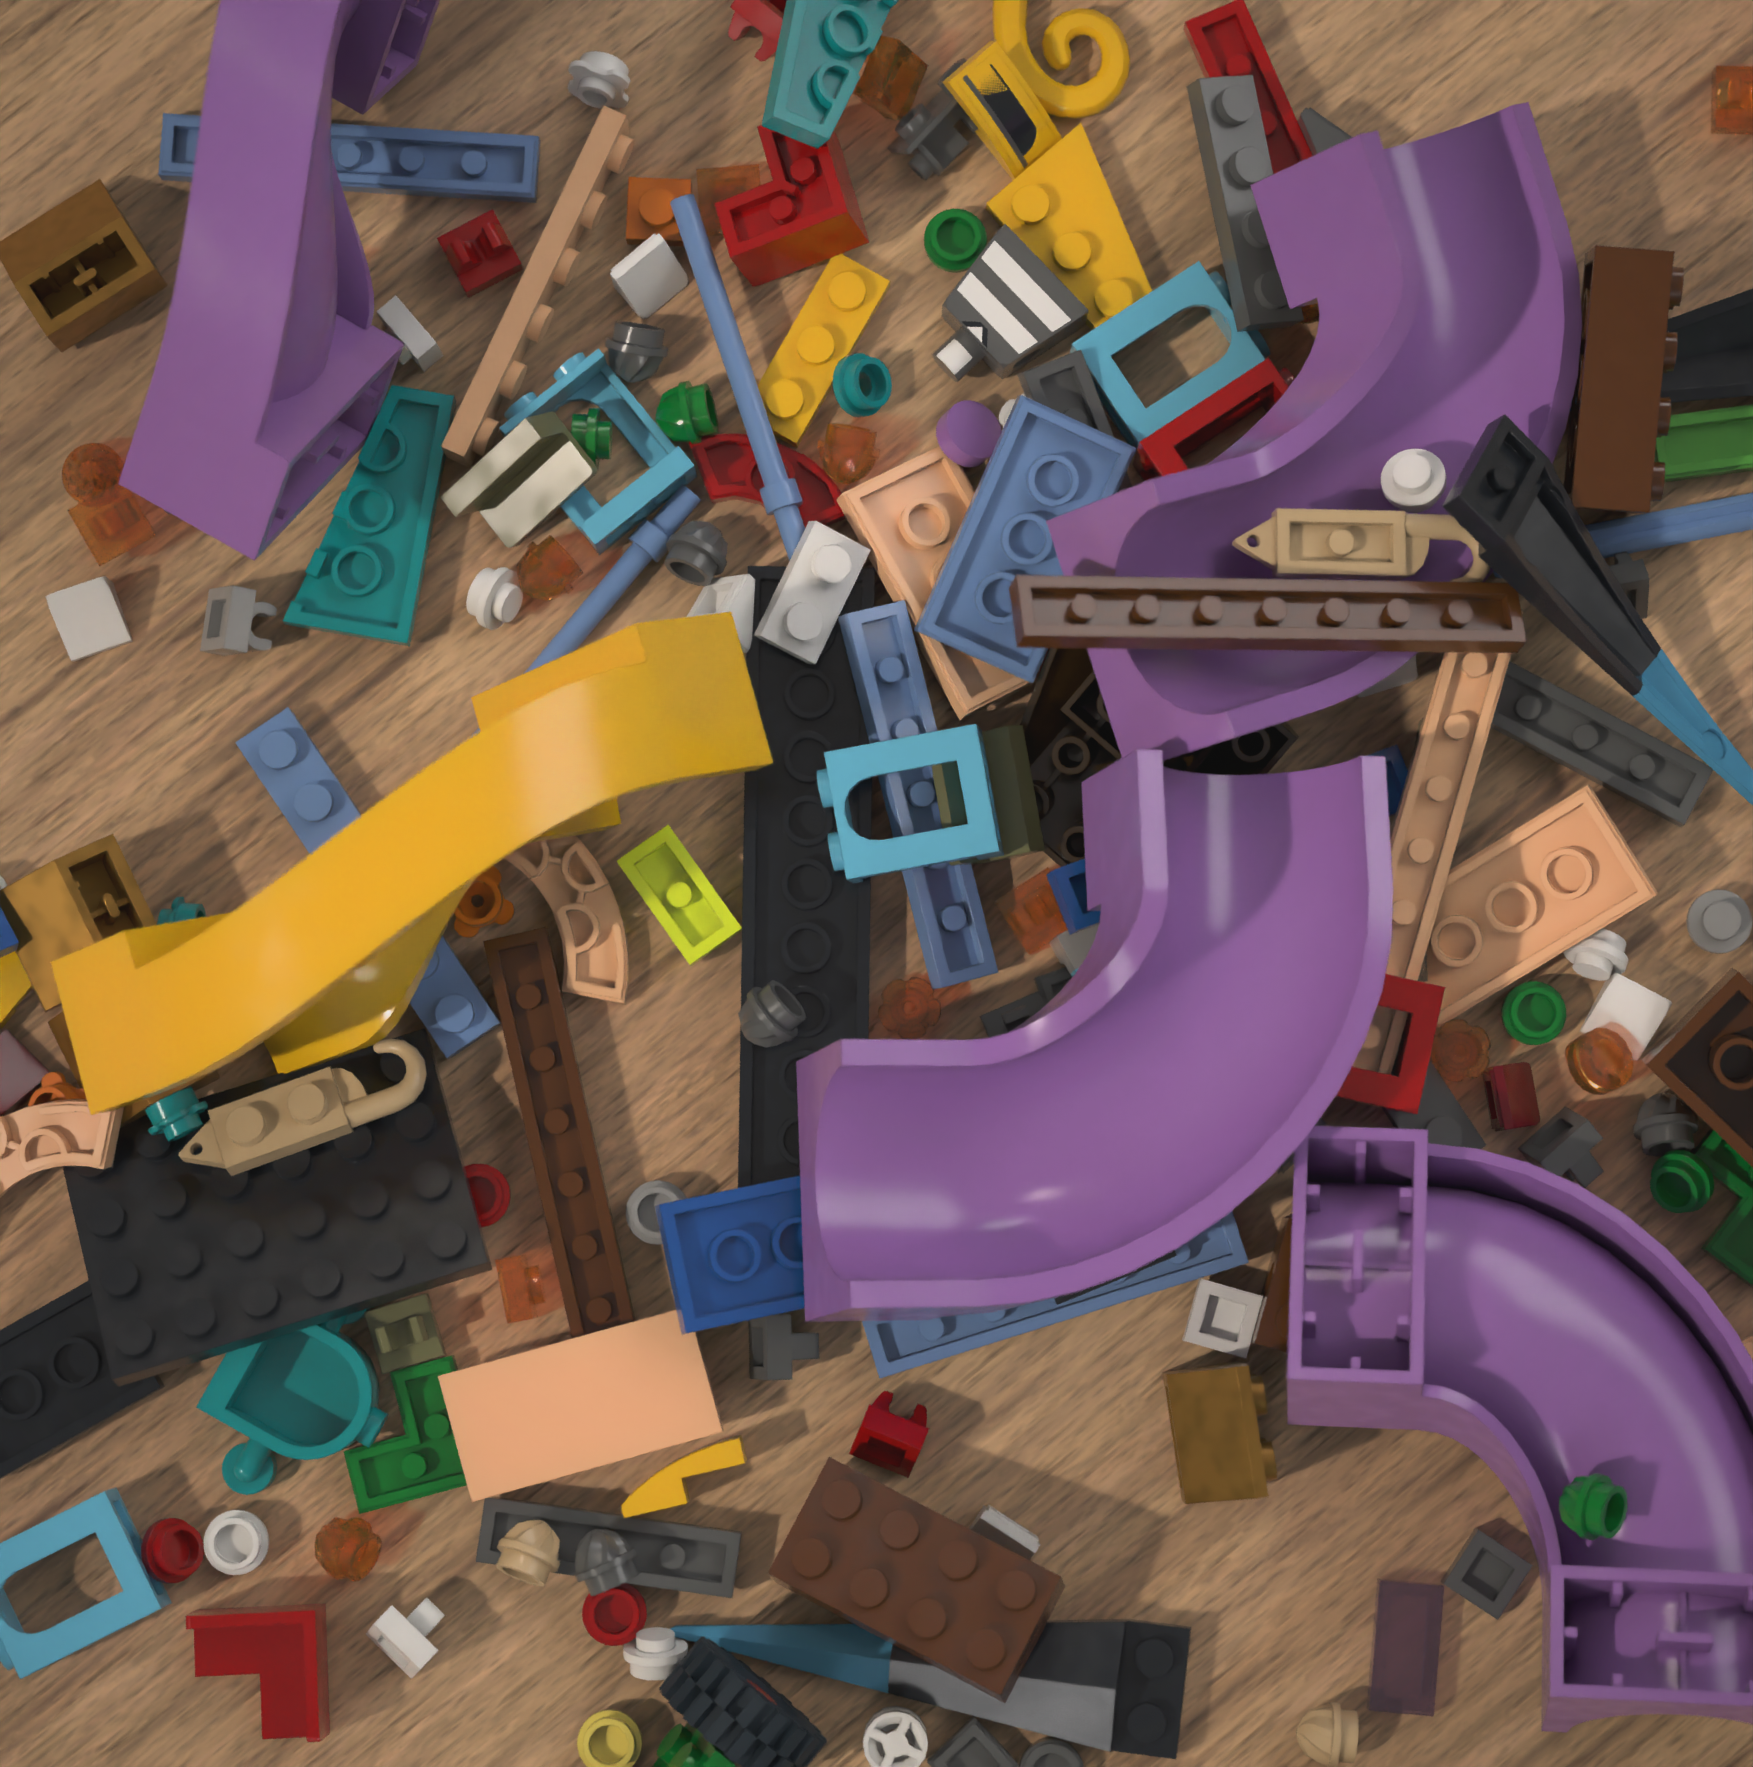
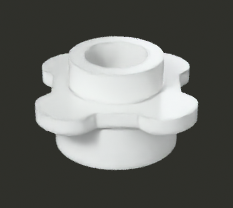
[567,51,630,108]

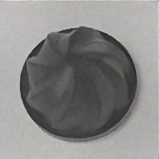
[605,321,668,383]
[664,521,728,586]
[738,980,806,1048]
[1633,1092,1699,1157]
[575,1529,639,1596]

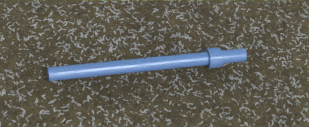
[670,194,805,561]
[471,484,701,737]

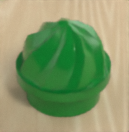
[655,381,718,444]
[1559,1473,1628,1540]

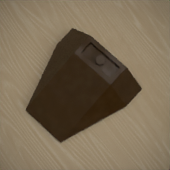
[1020,648,1299,867]

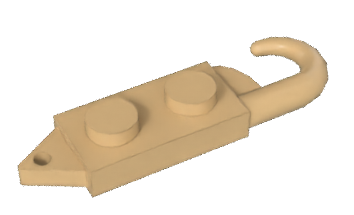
[1232,508,1490,582]
[179,1038,427,1176]

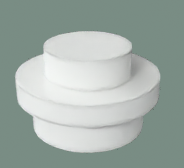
[1381,449,1447,512]
[466,567,523,630]
[1563,928,1628,981]
[203,1510,269,1575]
[623,1627,688,1680]

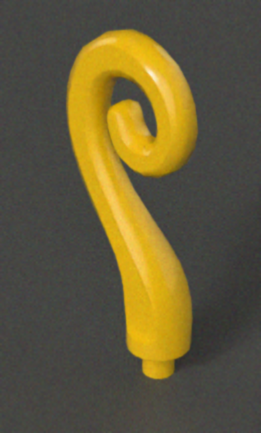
[992,0,1130,118]

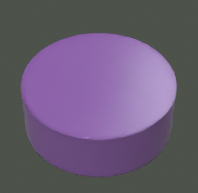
[936,400,1002,467]

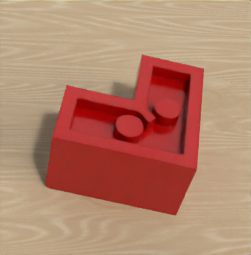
[715,125,870,287]
[186,1603,330,1742]

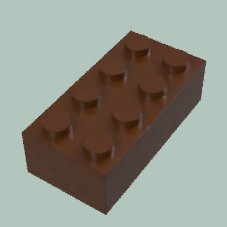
[1563,245,1684,513]
[1641,968,1753,1167]
[768,1457,1065,1703]

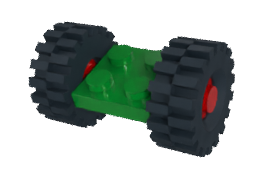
[652,1636,827,1767]

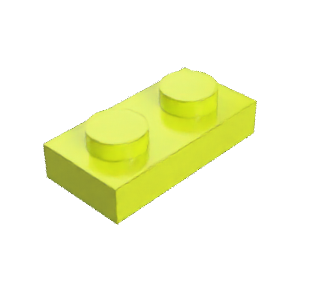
[616,824,742,966]

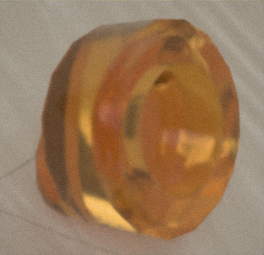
[1565,1028,1634,1095]

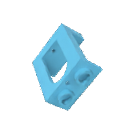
[1070,261,1271,454]
[499,348,697,555]
[817,724,1004,884]
[0,1487,172,1679]

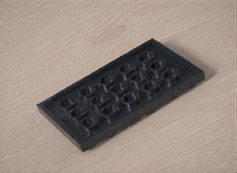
[62,1028,493,1386]

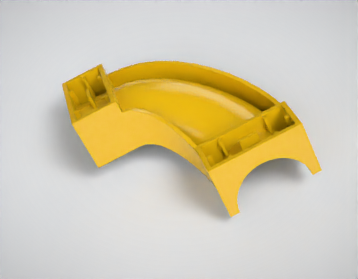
[51,612,773,1115]

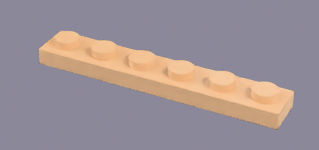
[441,105,634,468]

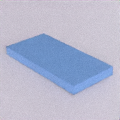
[914,395,1137,683]

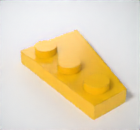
[986,123,1152,330]

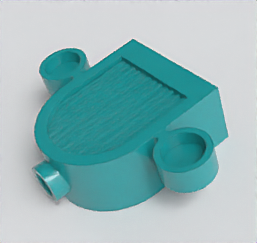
[196,1308,388,1495]

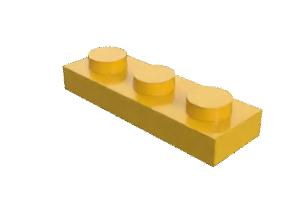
[758,254,890,448]

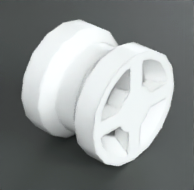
[863,1706,928,1767]

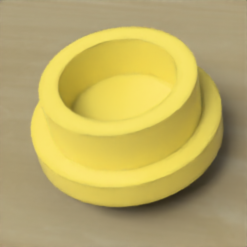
[577,1709,642,1767]

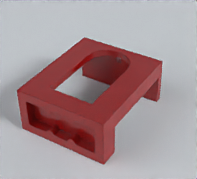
[1132,358,1295,482]
[1336,974,1445,1114]

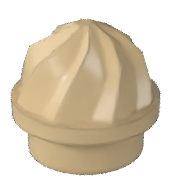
[496,1520,560,1586]
[1296,1702,1359,1767]

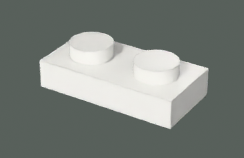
[754,521,871,664]

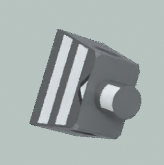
[932,224,1089,382]

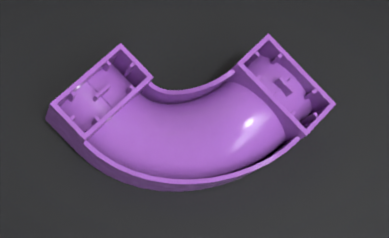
[118,0,440,561]
[1046,102,1582,760]
[796,749,1393,1322]
[1287,1126,1753,1732]

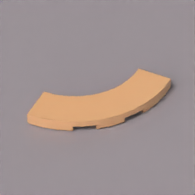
[503,835,629,1004]
[0,1099,124,1198]

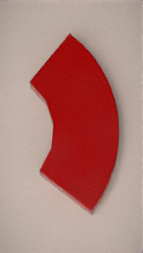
[689,433,846,528]

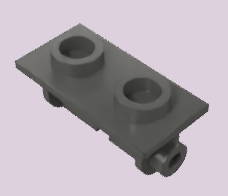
[887,58,978,180]

